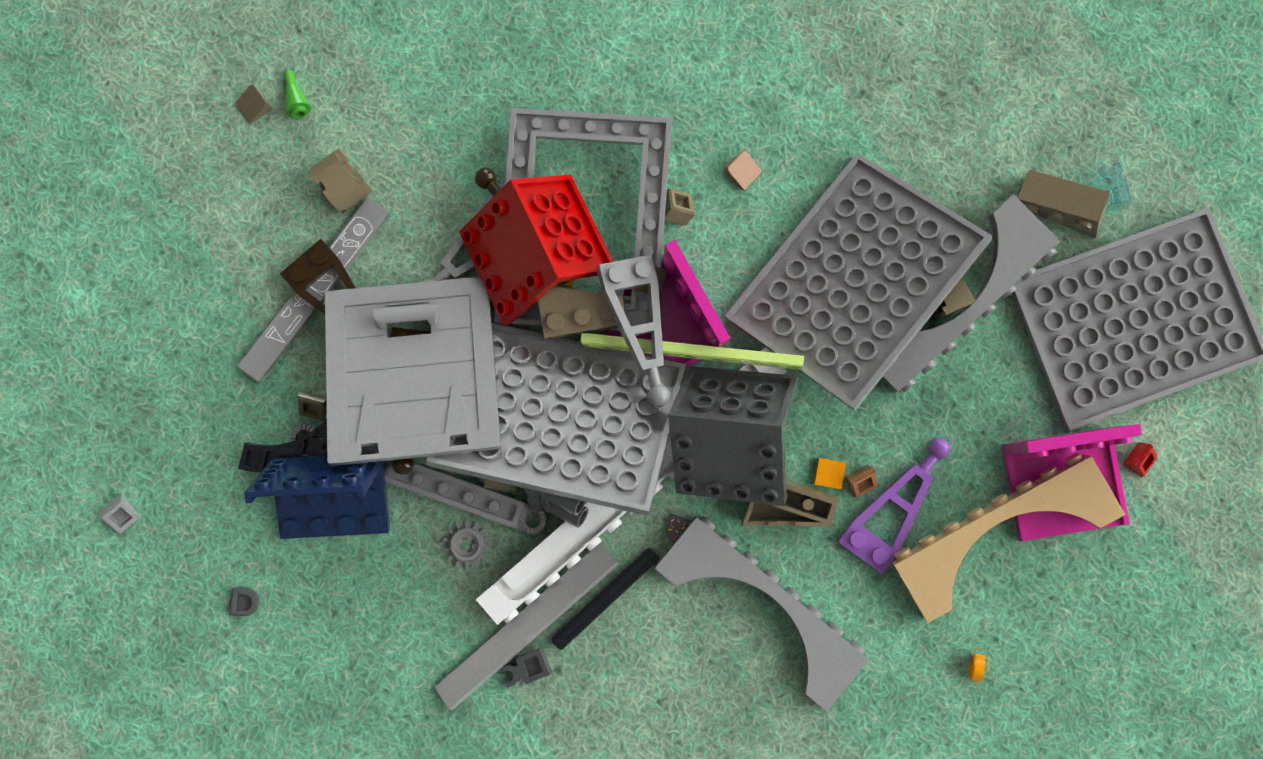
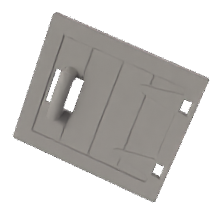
[325,277,501,466]

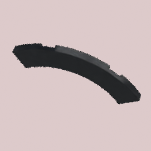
[238,418,327,473]

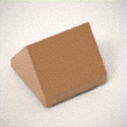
[844,465,879,498]

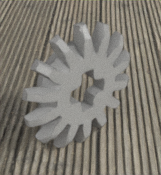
[443,520,491,569]

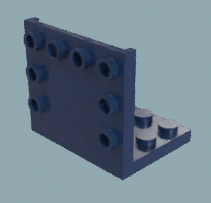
[244,453,390,539]

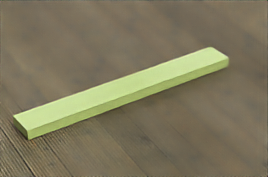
[581,333,804,370]

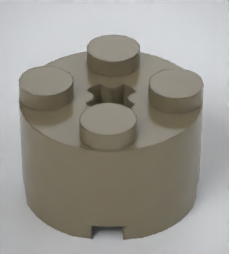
[308,149,372,214]

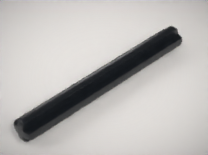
[551,548,659,650]

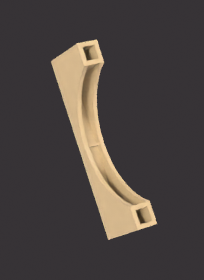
[892,453,1125,623]

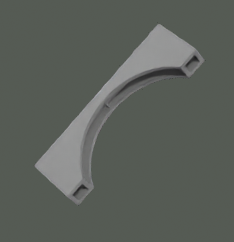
[882,194,1060,392]
[654,516,869,712]

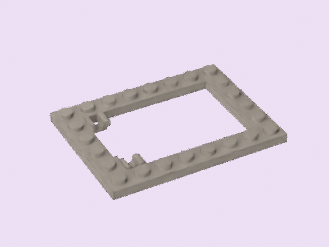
[494,108,672,334]

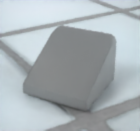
[100,493,141,534]

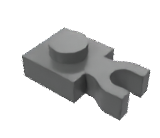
[500,647,553,688]

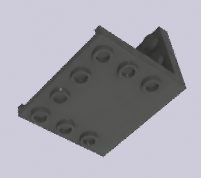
[668,366,798,506]

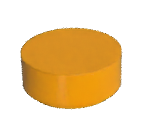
[968,653,985,683]

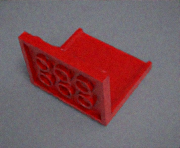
[459,175,613,325]

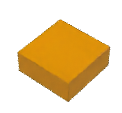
[814,458,846,490]

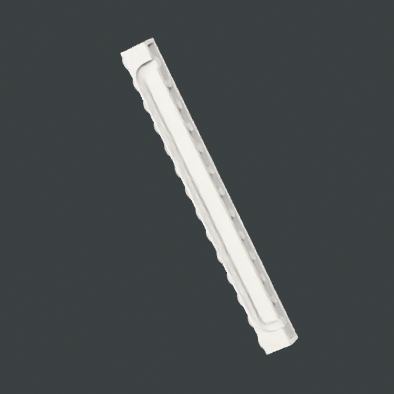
[476,347,787,625]

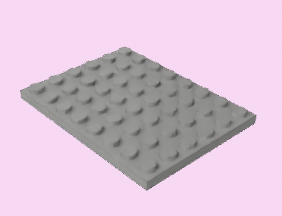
[725,153,992,411]
[1012,207,1263,431]
[426,323,686,516]

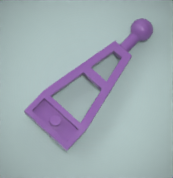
[837,438,951,575]

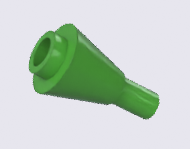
[283,70,311,119]

